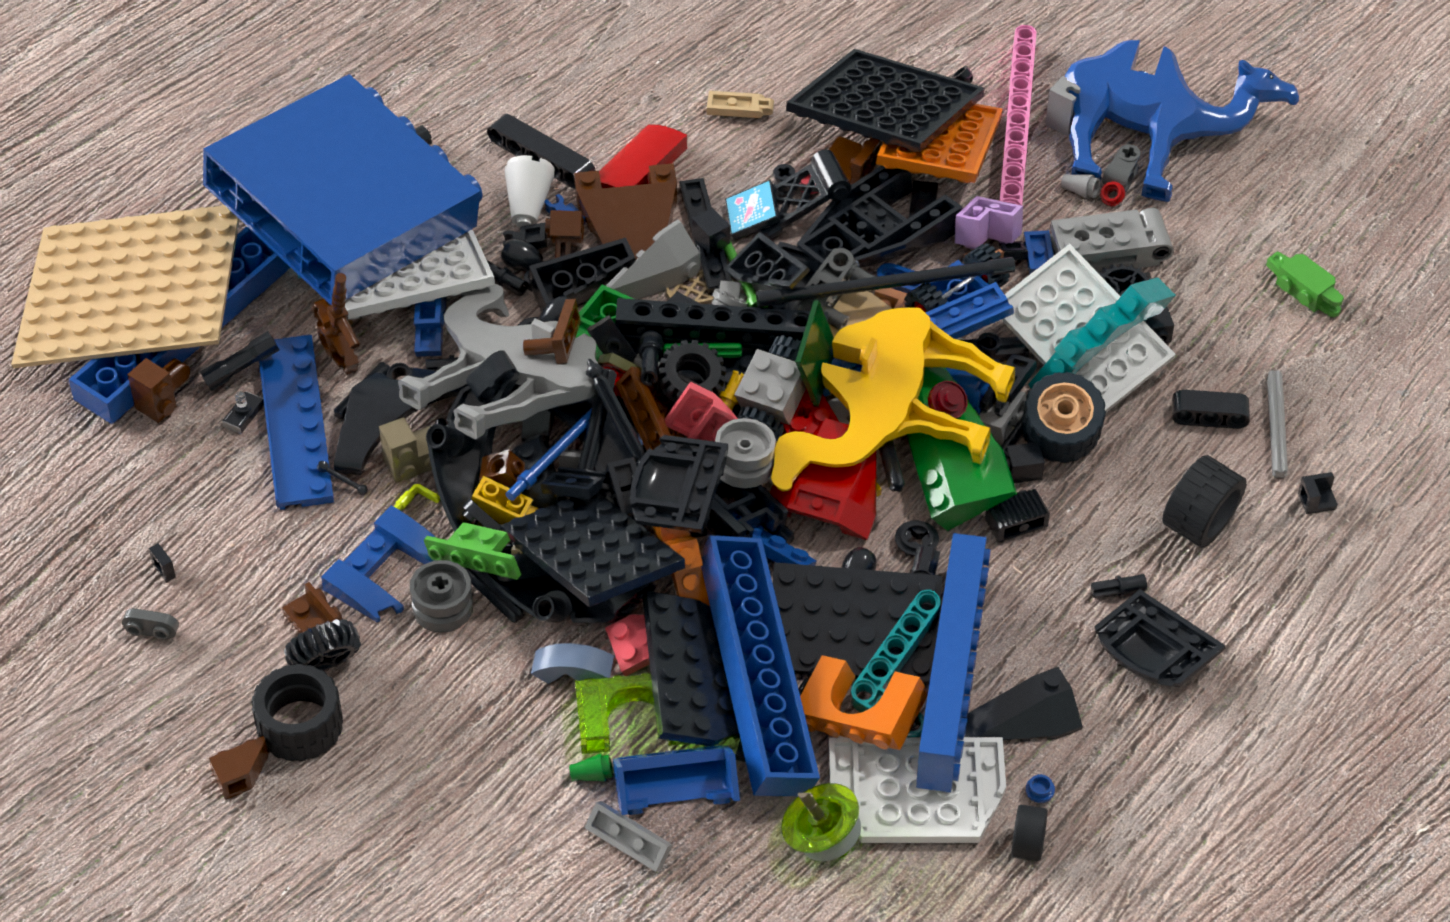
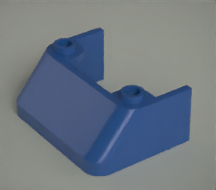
[613,745,740,815]

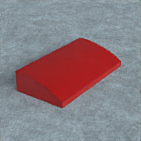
[599,124,687,188]

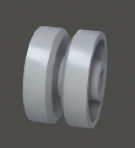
[715,418,776,488]

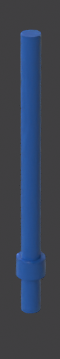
[505,408,592,501]

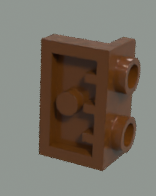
[282,582,343,633]

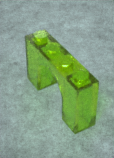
[575,673,691,754]

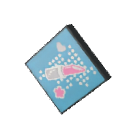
[725,180,781,240]

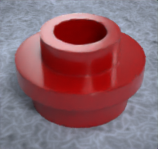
[1100,181,1126,207]

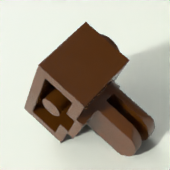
[545,210,584,258]
[128,358,190,423]

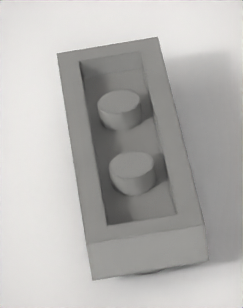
[584,801,673,872]

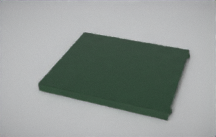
[795,300,834,407]

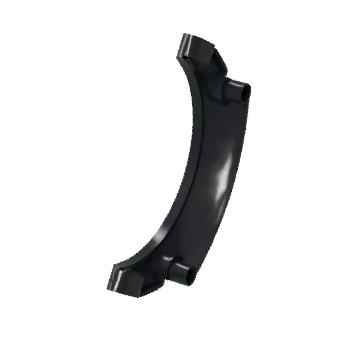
[426,350,656,624]

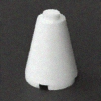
[504,155,555,228]

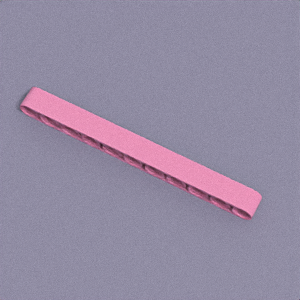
[999,25,1036,206]

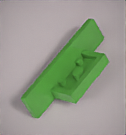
[424,522,521,579]

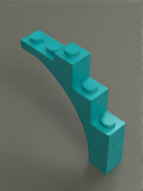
[1028,277,1176,389]

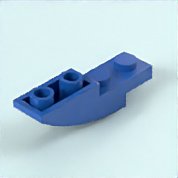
[414,296,447,357]

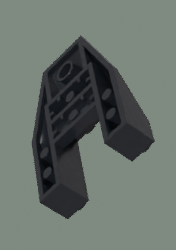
[797,165,963,268]

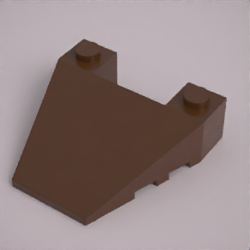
[574,163,677,261]

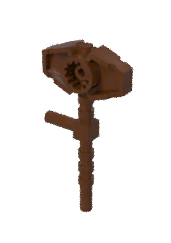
[313,273,360,375]

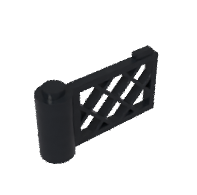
[760,149,851,239]

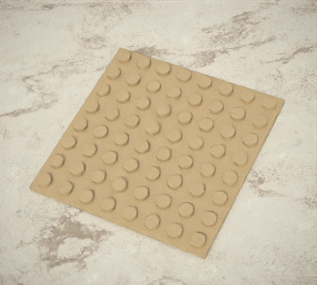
[11,205,240,368]

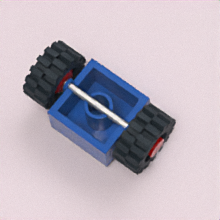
[904,244,1010,313]

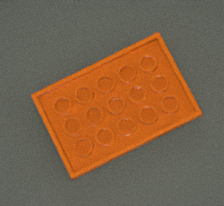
[876,104,1003,183]

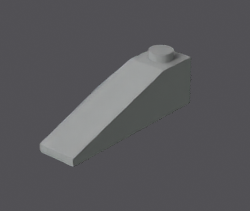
[606,219,700,299]

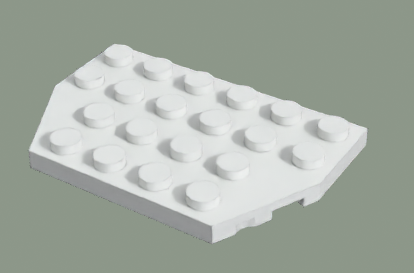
[829,737,1006,843]

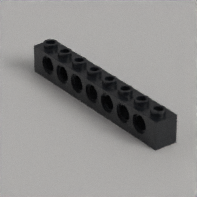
[615,298,828,349]

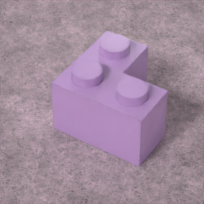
[955,196,1023,249]

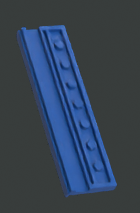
[259,334,334,510]

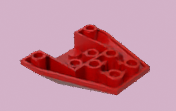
[770,418,877,541]

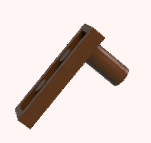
[523,299,581,364]

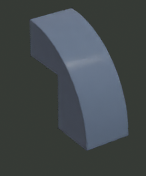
[531,643,614,689]

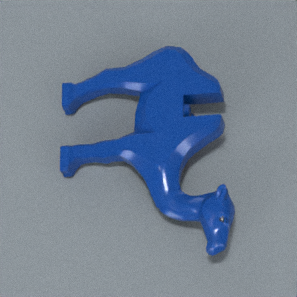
[1065,40,1299,202]

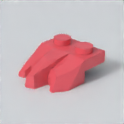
[664,381,738,442]
[605,614,650,677]

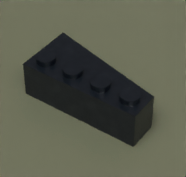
[529,238,635,312]

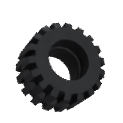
[656,340,726,409]

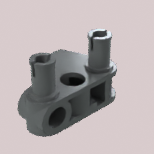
[794,248,876,331]

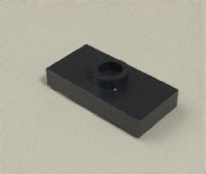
[587,315,637,362]

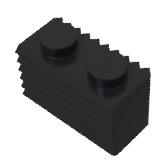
[985,488,1050,542]

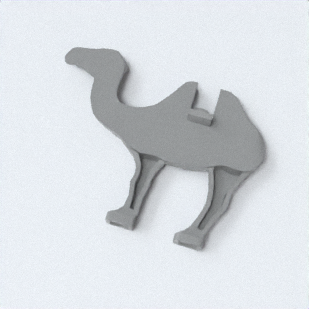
[398,284,598,440]

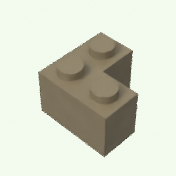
[379,417,432,483]

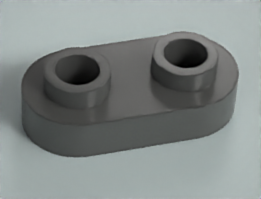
[122,608,179,640]

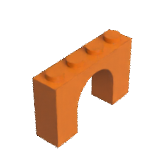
[800,655,928,750]

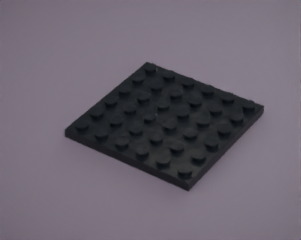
[786,49,985,152]

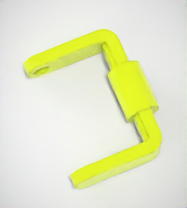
[394,484,441,511]

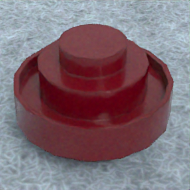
[928,381,968,419]

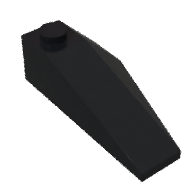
[724,232,810,289]
[962,667,1083,742]

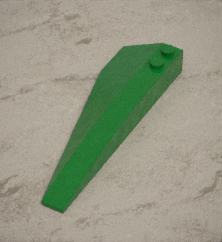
[907,367,1017,531]

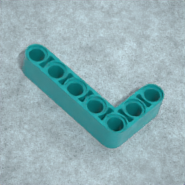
[851,590,940,737]

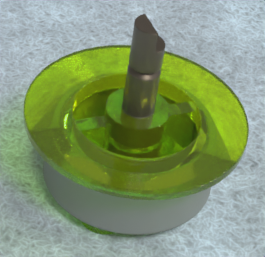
[781,783,861,861]

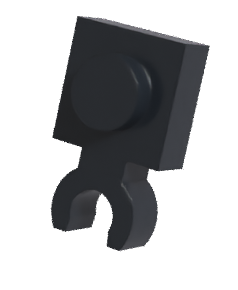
[503,223,547,249]

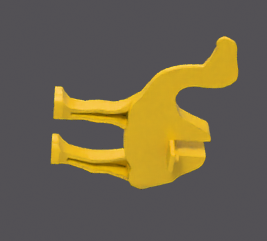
[771,308,1015,492]

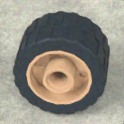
[1021,372,1106,463]

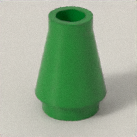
[569,753,613,782]

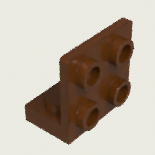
[829,136,883,184]

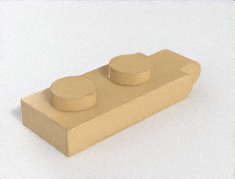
[707,91,774,118]

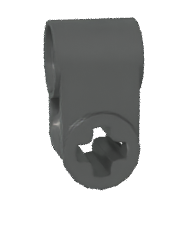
[1102,144,1141,192]

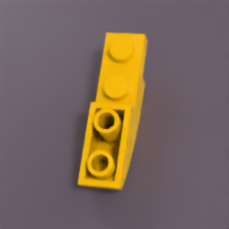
[471,476,538,525]

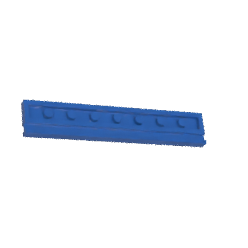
[823,282,1014,397]

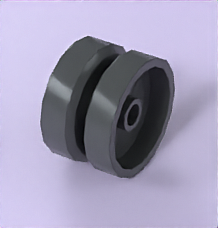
[410,560,473,632]

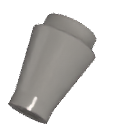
[1061,174,1100,199]

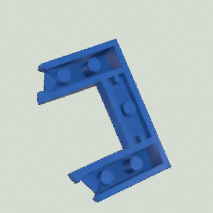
[321,505,435,622]

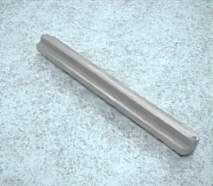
[1267,370,1288,478]

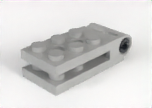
[1050,208,1174,273]

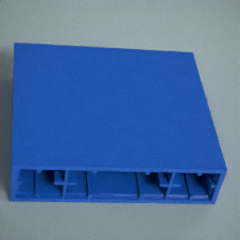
[203,74,483,305]

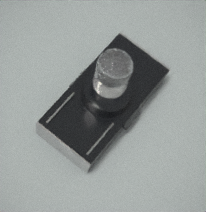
[222,391,264,434]

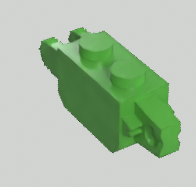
[1266,251,1344,318]

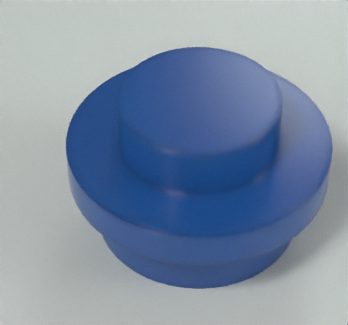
[1025,774,1055,803]

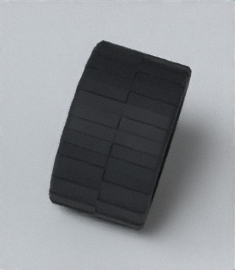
[1162,455,1247,548]
[251,664,343,761]

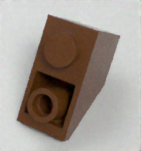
[209,736,269,800]

